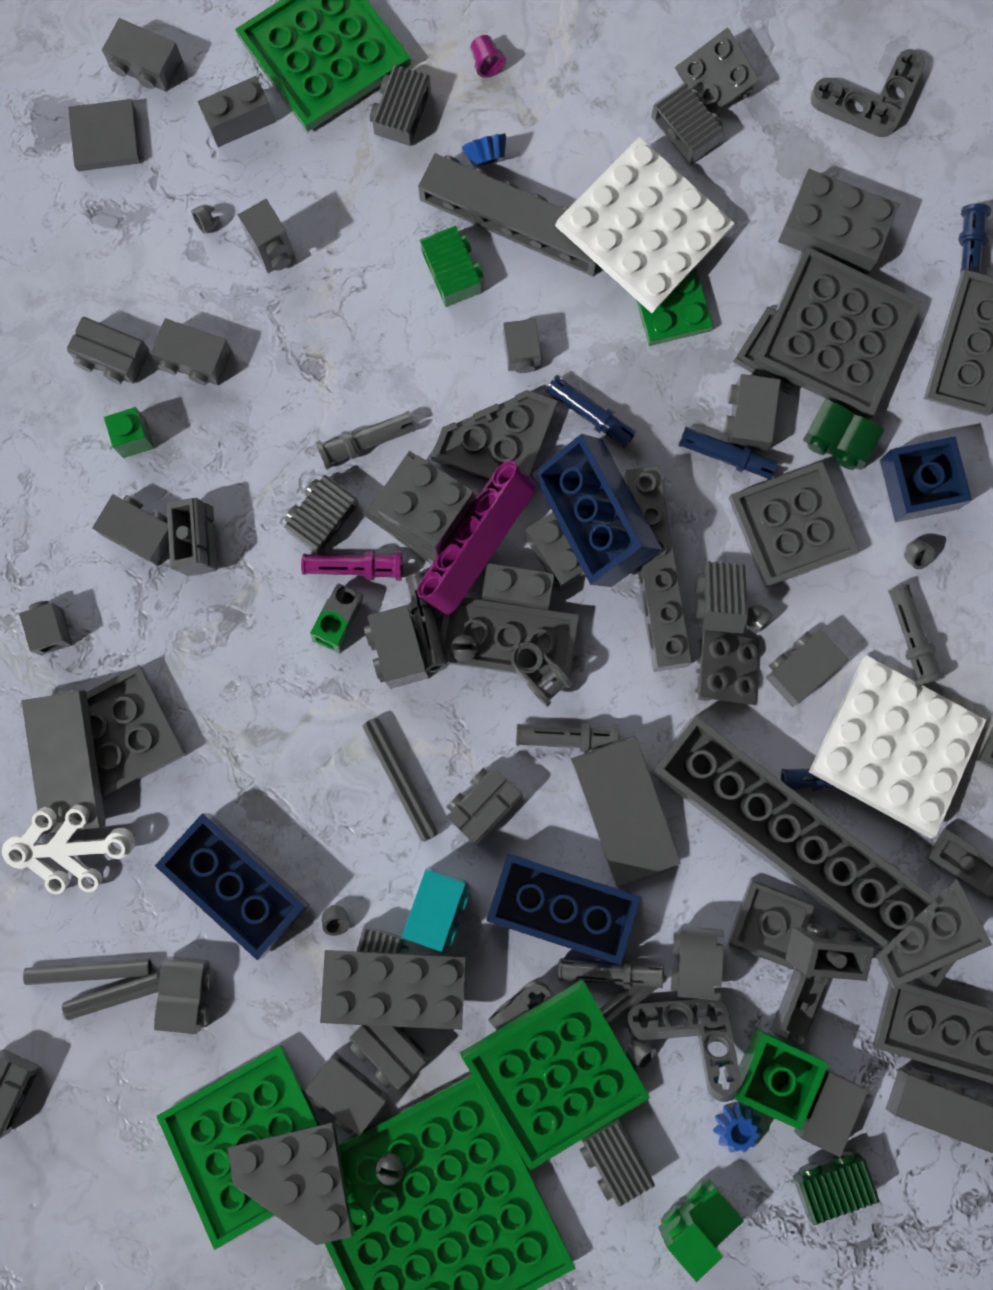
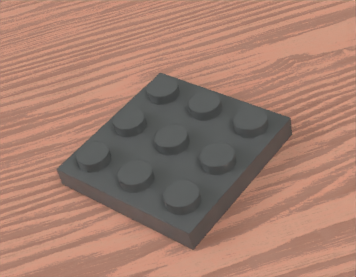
[729,461,860,588]
[86,665,187,799]

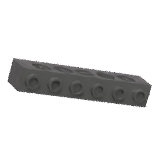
[624,465,692,672]

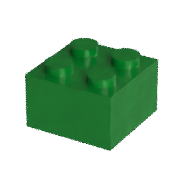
[734,1027,829,1131]

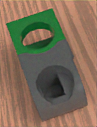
[310,583,363,653]

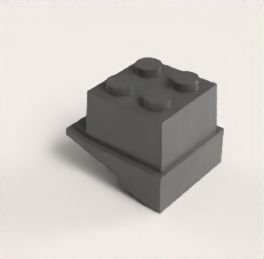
[364,450,478,565]

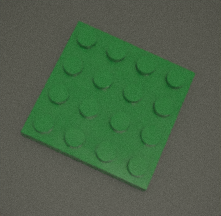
[235,0,411,132]
[460,979,650,1171]
[156,1046,321,1250]

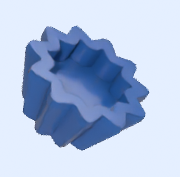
[462,133,506,167]
[713,1102,763,1153]

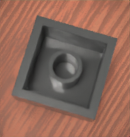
[364,605,429,689]

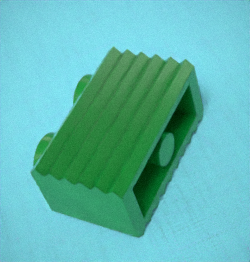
[420,225,484,307]

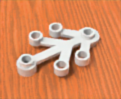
[2,805,135,895]

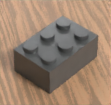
[778,169,900,276]

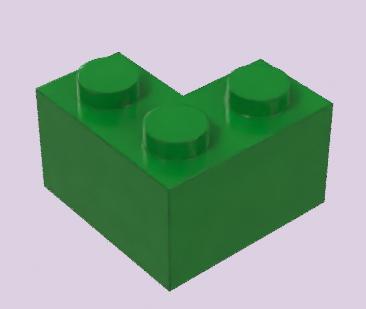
[658,1179,744,1283]

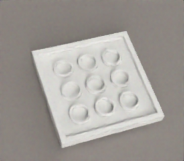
[555,137,735,313]
[809,655,986,839]

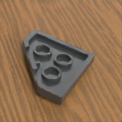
[431,390,558,481]
[228,1123,354,1245]

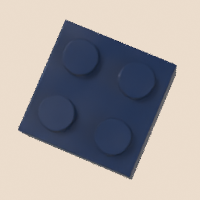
[880,436,972,523]

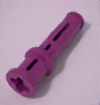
[301,551,403,581]

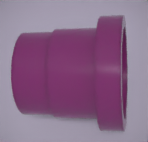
[470,35,506,78]

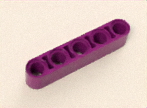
[417,461,536,615]

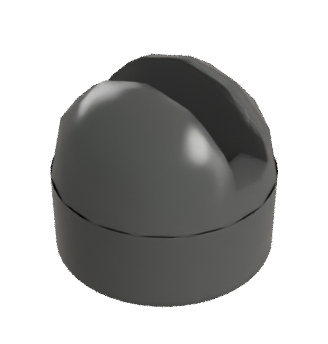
[191,204,219,234]
[904,540,935,569]
[746,605,774,634]
[451,635,478,663]
[321,905,350,936]
[626,1039,657,1071]
[375,1153,405,1185]

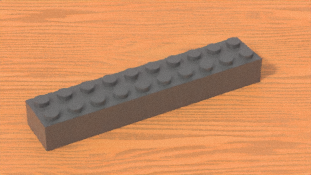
[650,716,956,987]

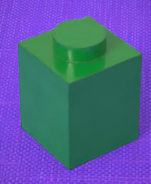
[104,407,154,458]

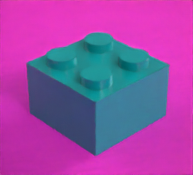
[401,868,470,952]

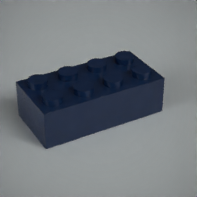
[533,433,662,587]
[155,813,310,960]
[486,853,641,965]

